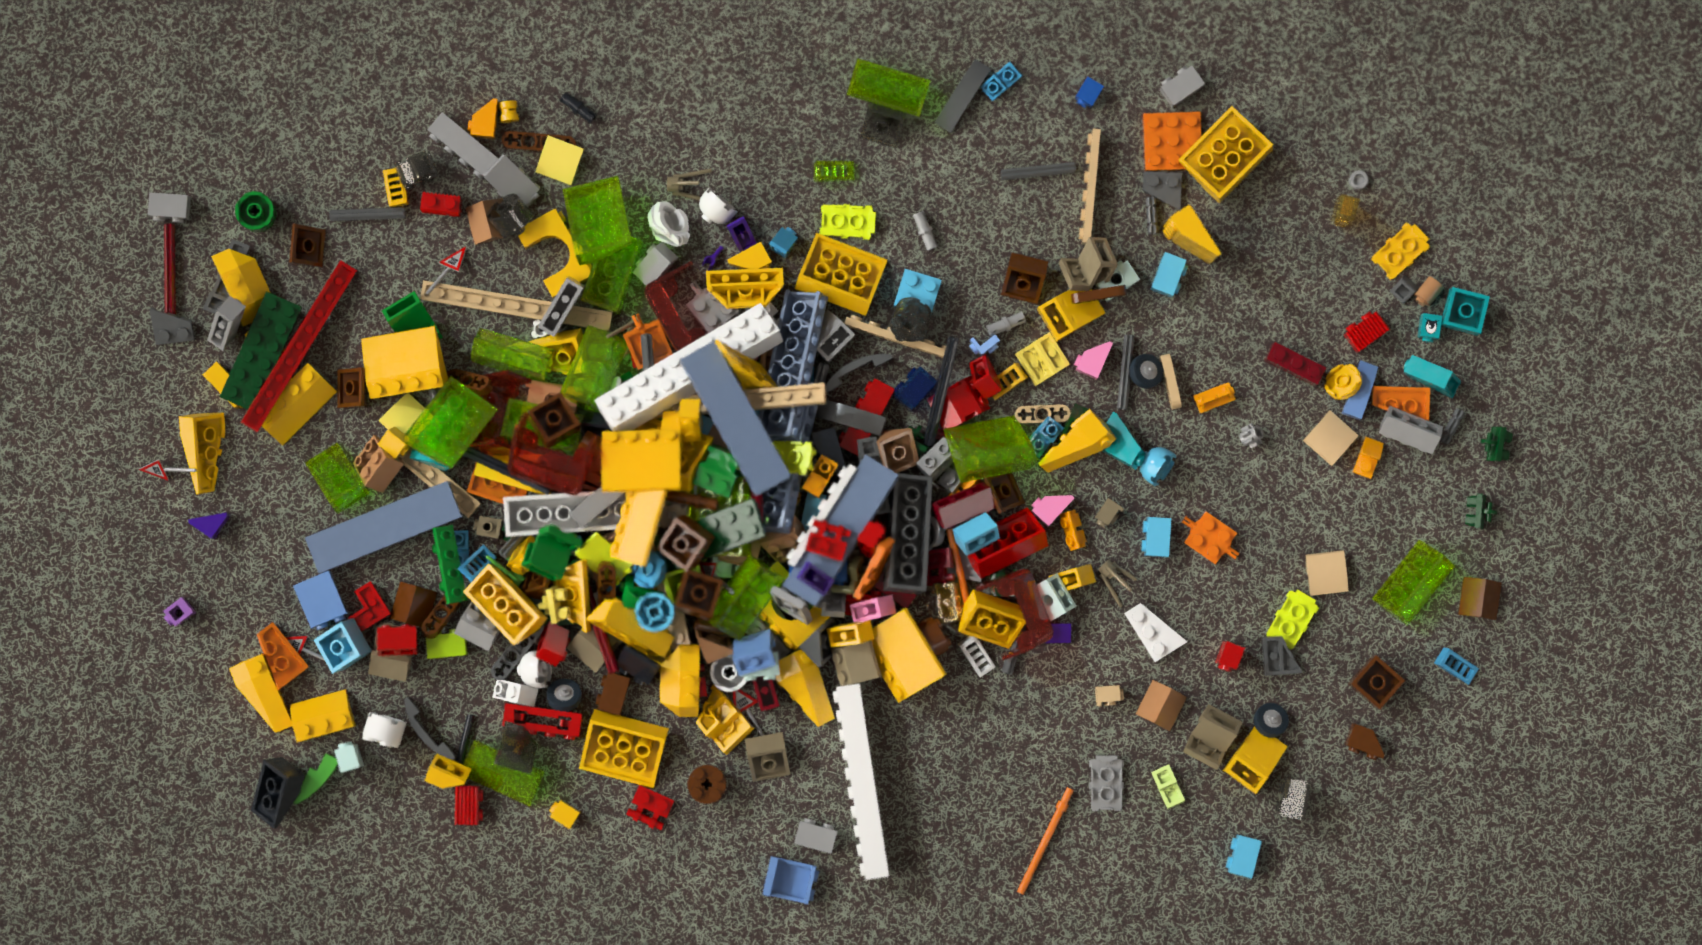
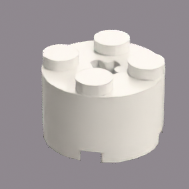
[710,654,747,692]
[362,712,406,748]

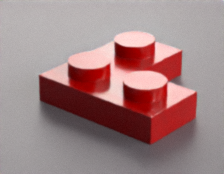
[348,581,391,632]

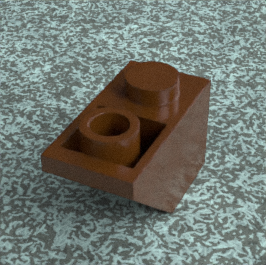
[1345,723,1384,761]

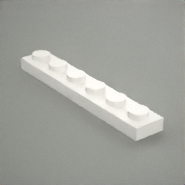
[786,464,857,567]

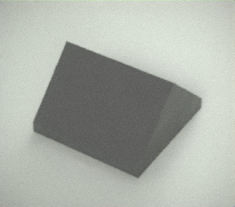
[799,617,836,667]

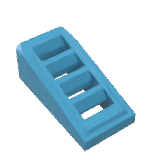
[458,544,497,582]
[1434,648,1479,685]

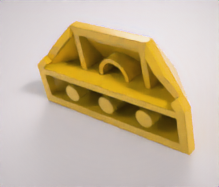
[211,249,271,327]
[706,268,784,309]
[660,644,700,717]

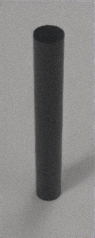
[456,714,475,765]

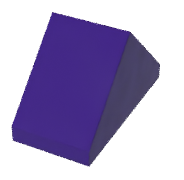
[727,216,757,253]
[188,513,230,539]
[797,561,835,596]

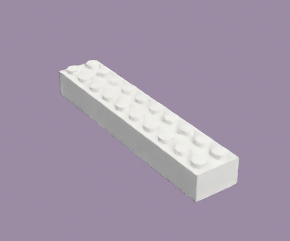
[595,303,783,431]
[503,485,700,536]
[833,684,889,880]

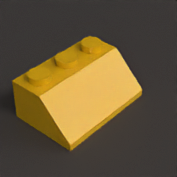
[958,589,1027,649]
[290,689,356,742]

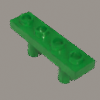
[432,525,467,604]

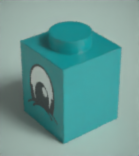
[1417,313,1442,343]

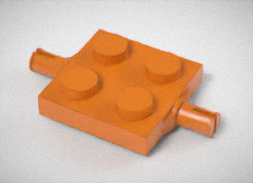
[623,313,673,370]
[1181,511,1239,565]

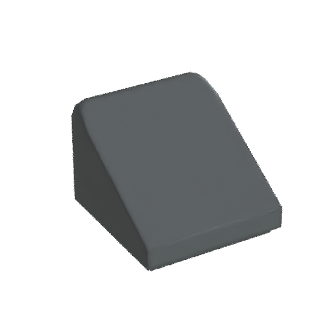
[1390,275,1419,304]

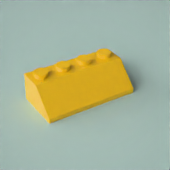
[262,363,337,446]
[610,490,667,567]
[463,564,548,645]
[586,599,674,658]

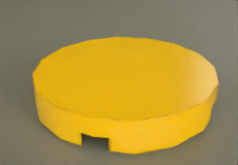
[1325,364,1362,400]

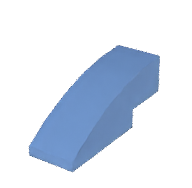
[1341,360,1378,420]

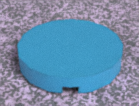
[633,550,667,589]

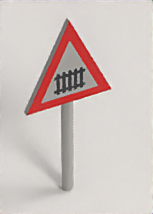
[426,247,467,295]
[139,459,197,481]
[699,562,734,594]
[285,636,325,661]
[733,689,764,736]

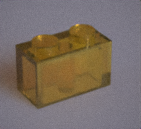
[1330,194,1360,228]
[935,582,963,624]

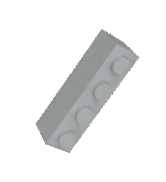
[427,112,499,180]

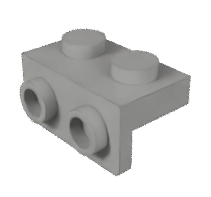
[818,585,846,618]

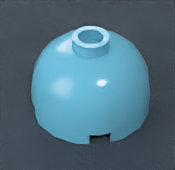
[1140,447,1176,486]
[635,593,675,632]

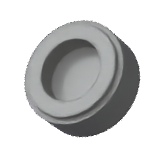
[1349,170,1369,190]

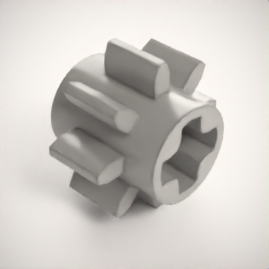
[1240,423,1264,448]

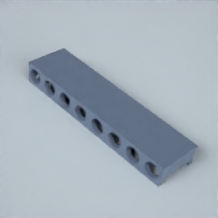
[758,290,828,442]
[680,341,791,496]
[762,382,817,534]
[783,455,899,607]
[305,481,463,573]

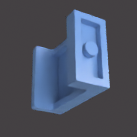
[293,571,349,631]
[733,629,776,676]
[763,856,819,905]

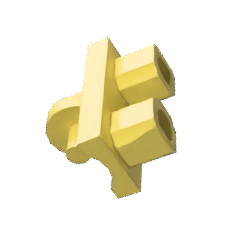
[538,585,571,624]

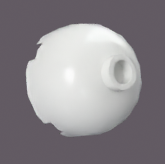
[699,187,737,224]
[517,650,552,688]

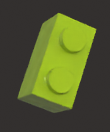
[426,629,468,659]

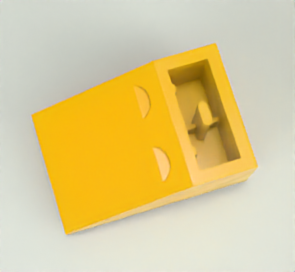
[1037,289,1105,342]
[1223,726,1287,794]

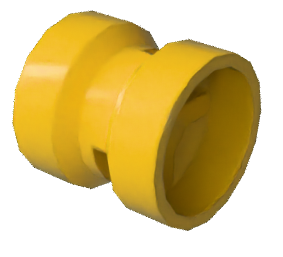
[498,100,519,123]

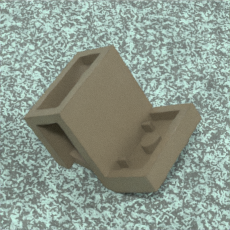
[1058,237,1118,291]
[368,622,418,682]
[567,624,622,673]
[1183,704,1242,770]

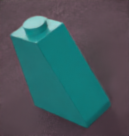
[1404,355,1461,399]
[1102,412,1146,470]

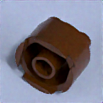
[916,617,952,657]
[687,765,727,804]

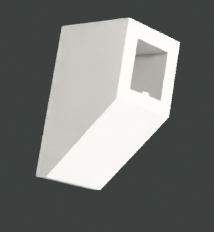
[493,680,539,707]

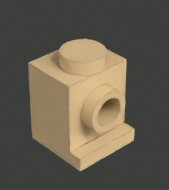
[1095,685,1124,706]

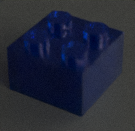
[894,366,937,413]

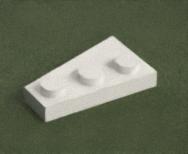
[1124,603,1187,662]

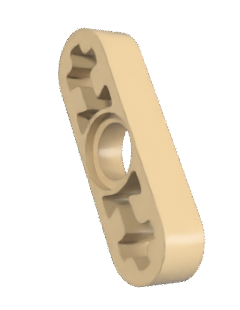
[1160,354,1182,410]
[1015,405,1070,424]

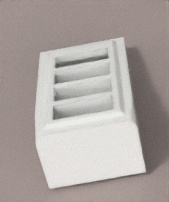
[958,636,996,677]

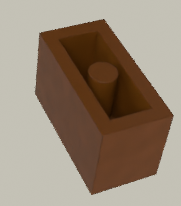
[595,673,631,715]

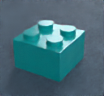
[1441,287,1490,336]

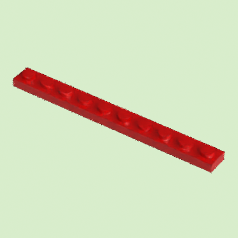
[240,260,357,432]

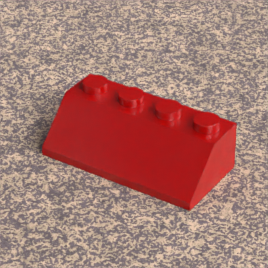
[967,507,1048,579]

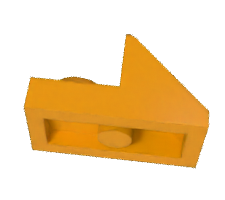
[1352,437,1384,479]

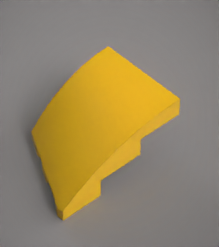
[696,684,754,755]

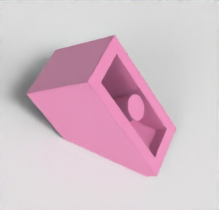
[1074,341,1113,380]
[1031,495,1074,527]
[850,595,896,622]

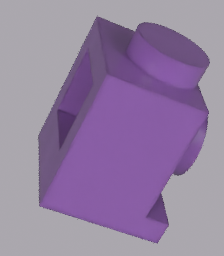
[163,597,196,627]

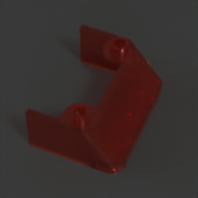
[644,261,706,351]
[460,370,532,456]
[507,412,598,496]
[975,568,1054,660]

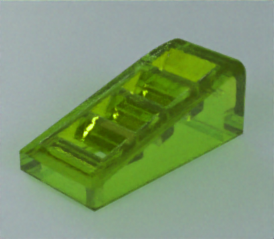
[813,161,854,182]

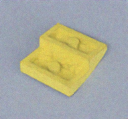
[536,136,584,186]
[1015,332,1070,386]
[379,393,433,444]

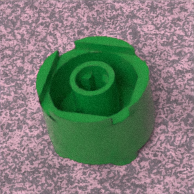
[235,191,277,232]

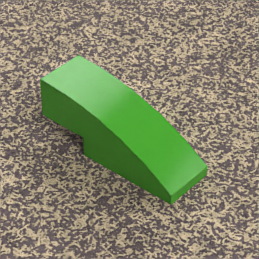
[294,753,339,804]

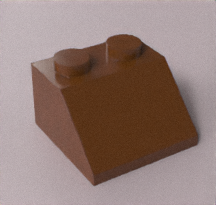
[1001,252,1049,304]

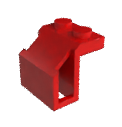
[927,375,991,432]

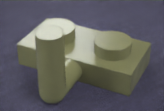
[831,556,864,598]

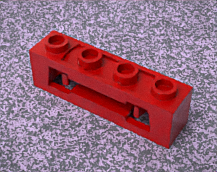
[502,703,583,740]

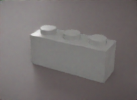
[538,276,585,337]
[207,296,246,351]
[1379,406,1443,454]

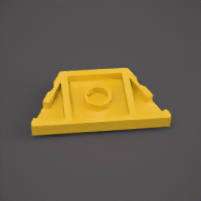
[553,559,591,633]

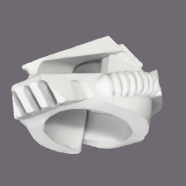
[648,201,690,247]

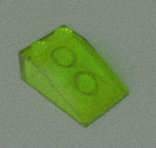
[305,442,370,514]

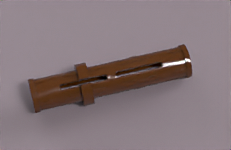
[663,490,719,511]

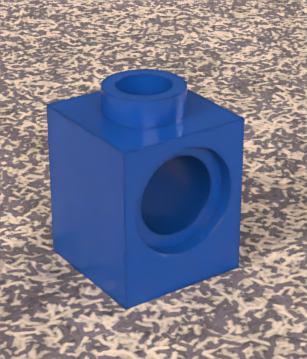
[1075,76,1104,108]

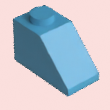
[769,227,798,259]

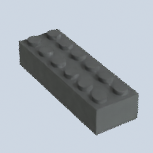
[883,473,932,595]

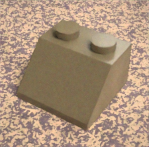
[831,640,881,686]
[745,732,791,782]

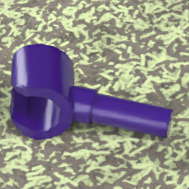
[702,246,724,271]

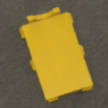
[1371,223,1430,280]

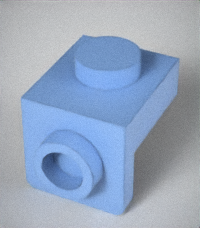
[969,335,1000,356]

